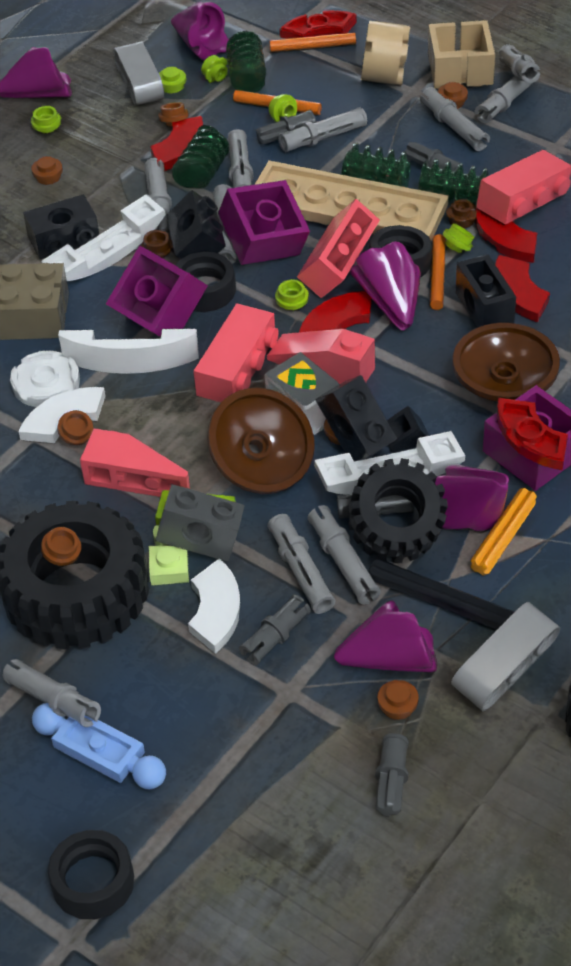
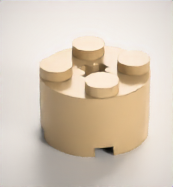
[361,21,410,86]

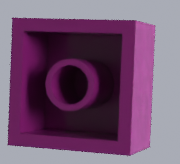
[218,180,310,265]
[106,245,208,337]
[483,385,571,491]

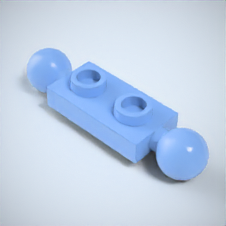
[32,703,166,790]

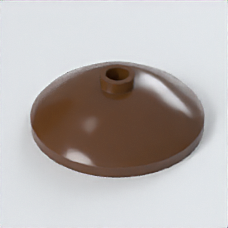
[453,323,560,402]
[207,388,315,494]

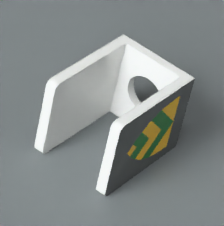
[265,352,339,435]

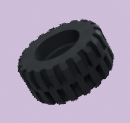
[0,500,149,650]

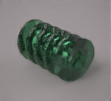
[226,31,267,93]
[172,125,230,189]
[341,142,411,188]
[418,158,489,206]

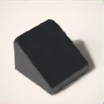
[387,406,429,453]

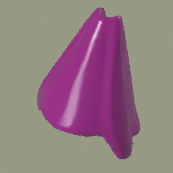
[171,2,231,61]
[0,47,72,98]
[350,242,421,331]
[435,464,509,531]
[334,600,438,672]

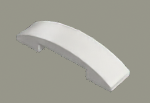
[42,195,166,281]
[58,329,199,374]
[314,431,466,495]

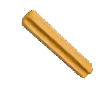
[471,488,537,576]

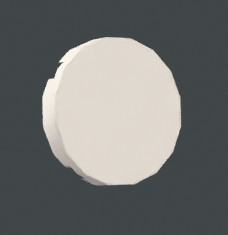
[10,351,80,407]

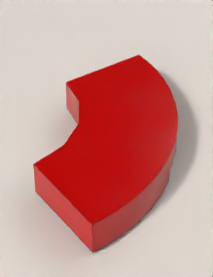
[280,10,357,39]
[150,116,204,171]
[475,208,538,263]
[495,255,550,322]
[299,291,372,332]
[497,398,568,470]

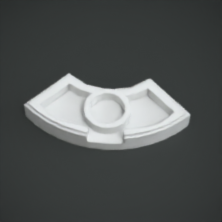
[19,387,105,443]
[188,559,240,654]

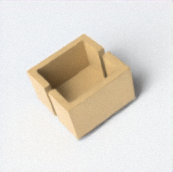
[428,20,495,88]

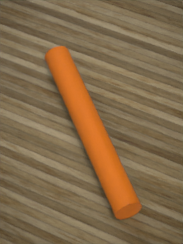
[269,33,356,52]
[233,90,322,115]
[430,234,446,310]

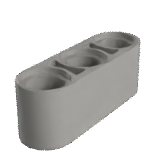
[113,41,164,105]
[451,602,561,712]

